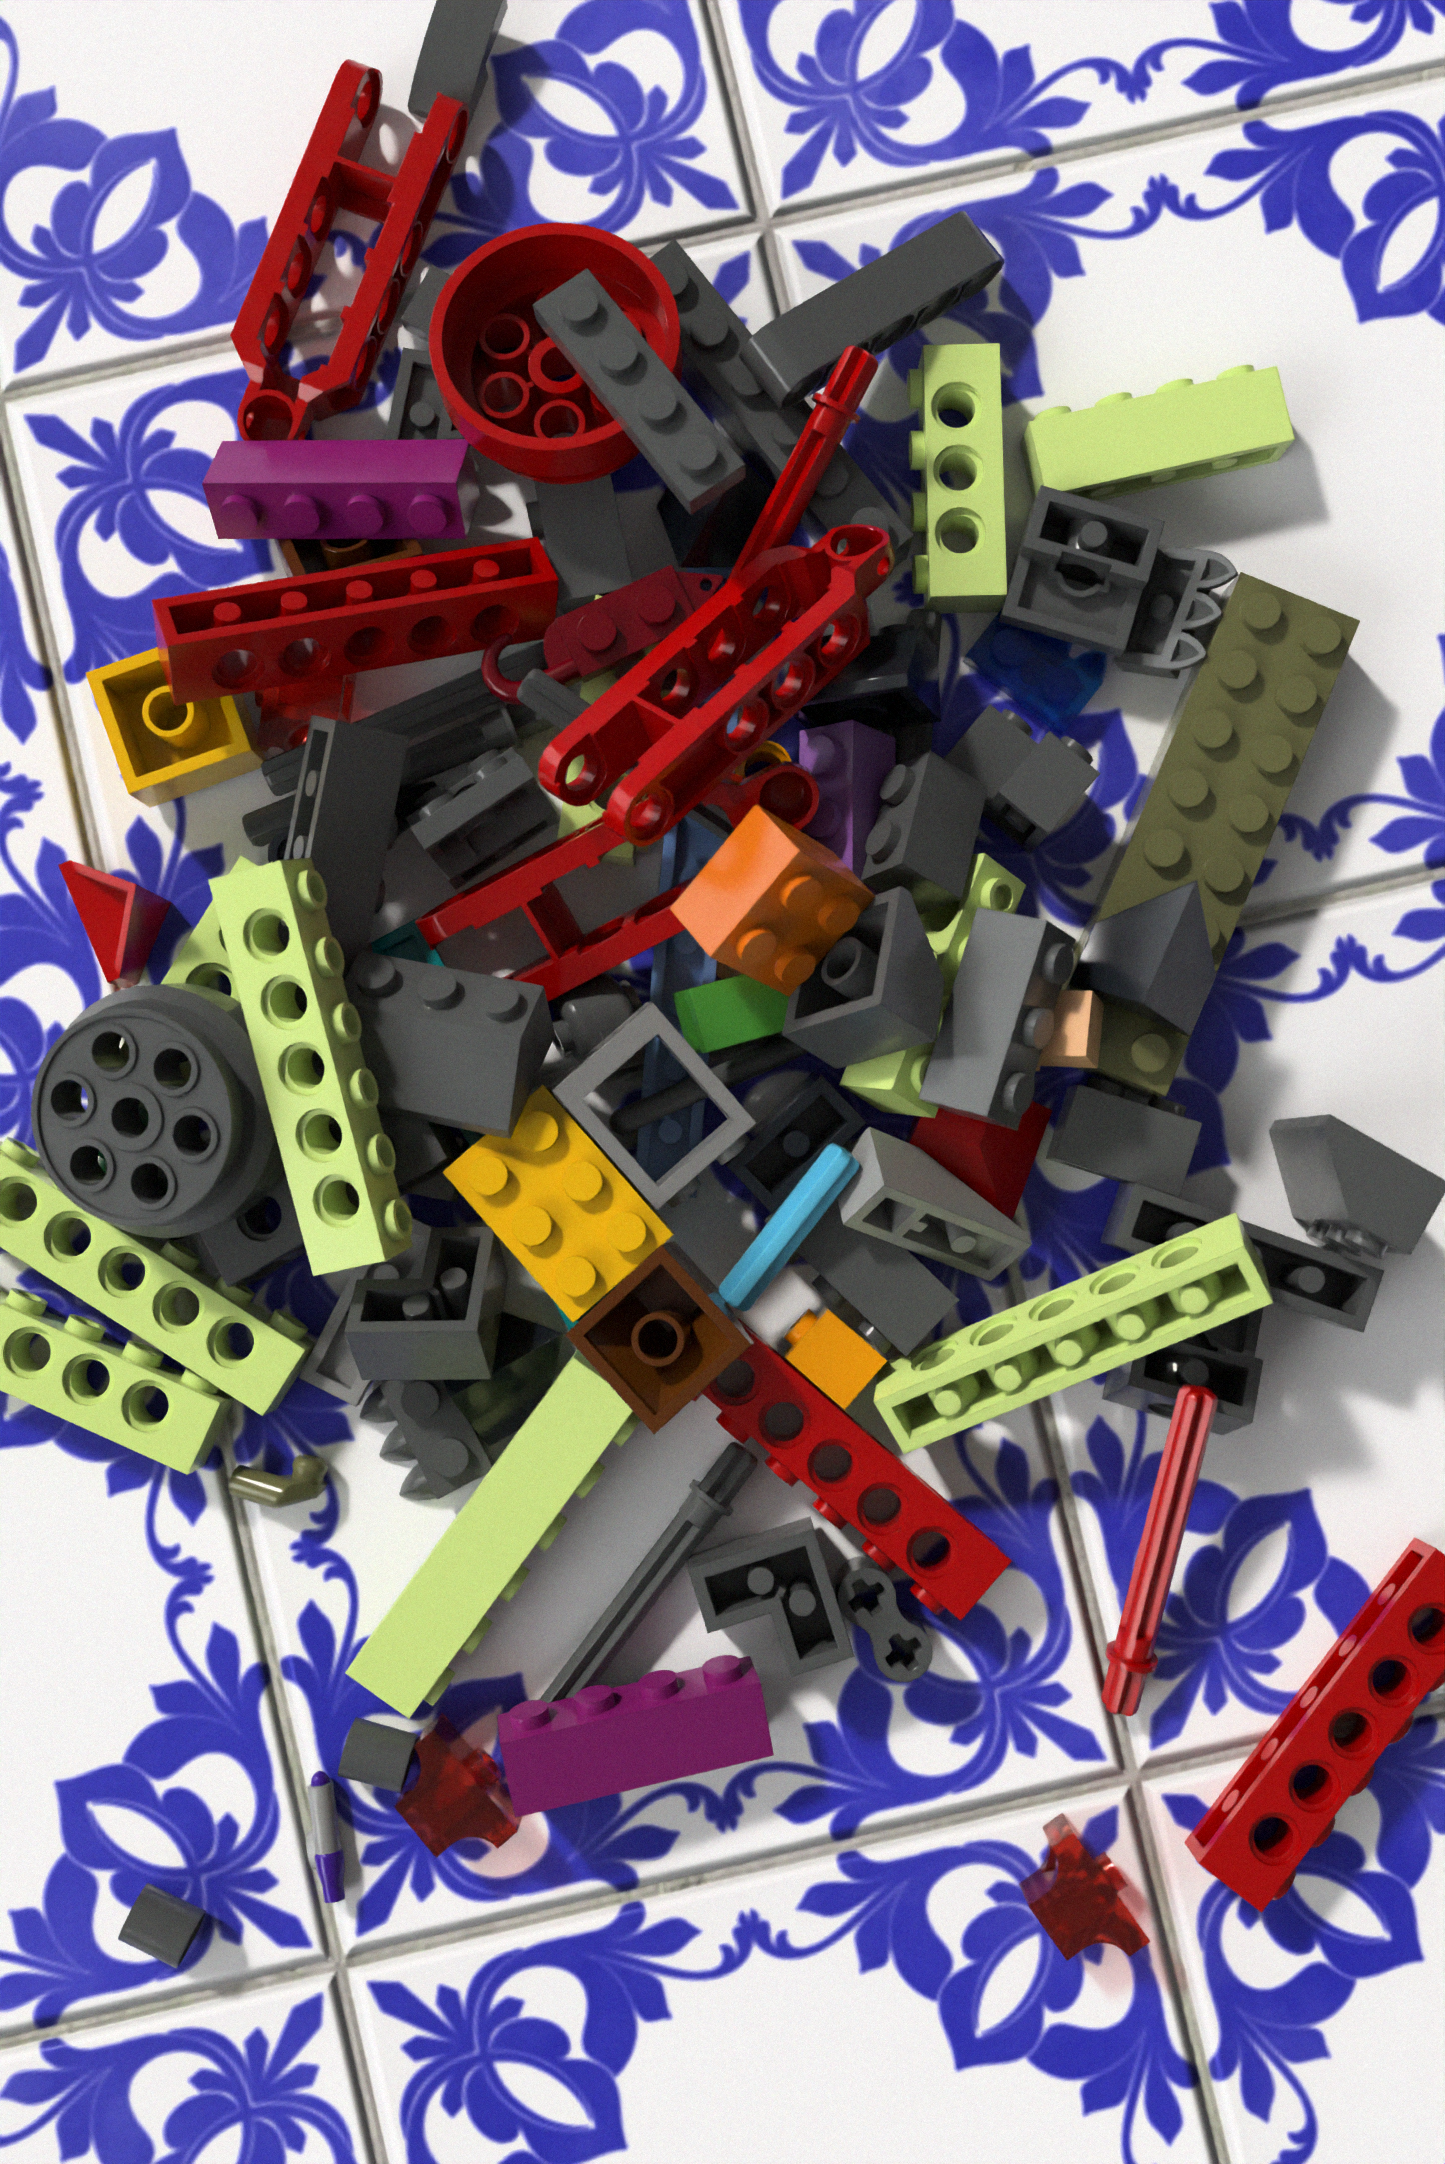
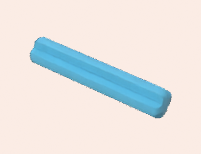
[718,1143,860,1312]

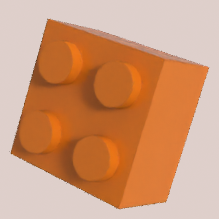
[670,804,875,997]

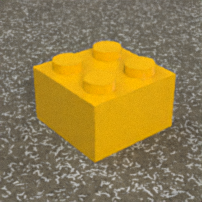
[85,647,266,808]

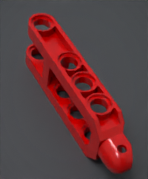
[230,59,470,441]
[538,524,895,847]
[415,761,820,1001]

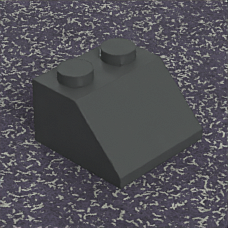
[782,886,945,1069]

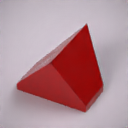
[58,860,171,989]

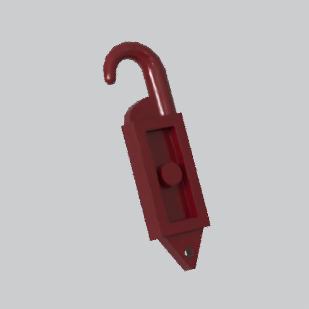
[481,564,723,706]

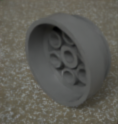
[31,983,284,1238]

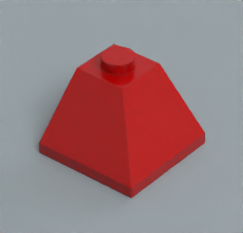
[905,1101,1052,1221]

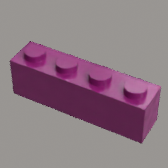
[202,439,480,539]
[497,1655,774,1818]

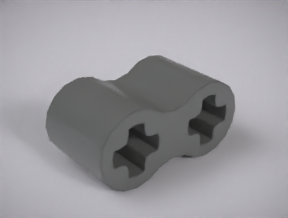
[834,1556,933,1682]

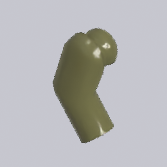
[228,1454,328,1509]

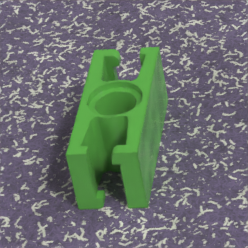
[672,974,789,1053]

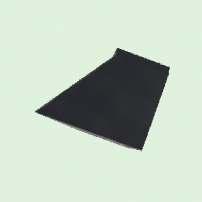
[656,459,773,568]
[1067,880,1216,1037]
[443,1311,564,1447]

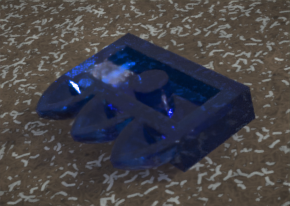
[963,609,1107,737]

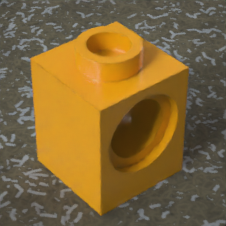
[783,1306,887,1410]

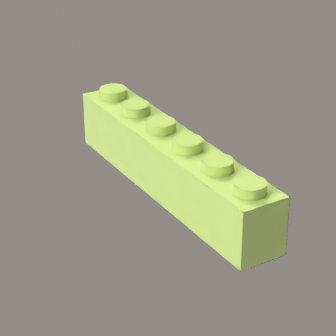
[345,1349,640,1719]

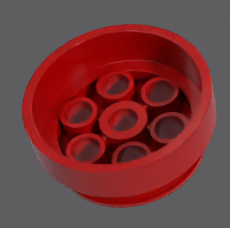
[429,223,683,485]

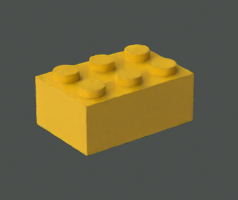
[442,1085,675,1323]

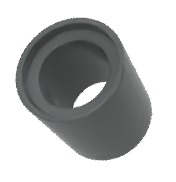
[338,1717,419,1793]
[118,1883,206,1968]

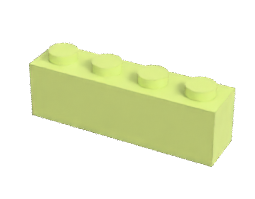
[1020,364,1295,502]

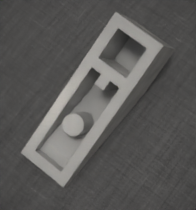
[837,1127,1032,1282]

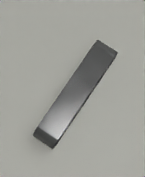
[739,211,1005,410]

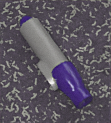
[306,1771,345,1903]

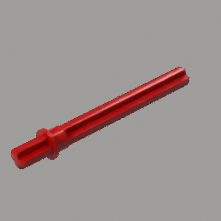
[707,345,878,657]
[1101,1384,1218,1716]

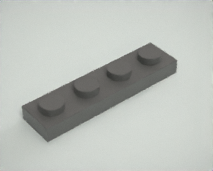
[533,268,746,515]

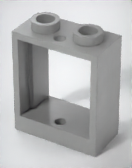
[548,1002,756,1210]

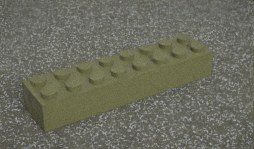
[1061,572,1360,1099]

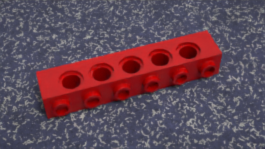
[151,537,559,705]
[693,1315,1012,1621]
[1184,1537,1445,1913]

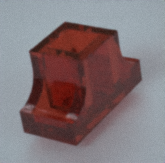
[255,673,357,758]
[394,1713,523,1857]
[1019,1812,1151,1961]

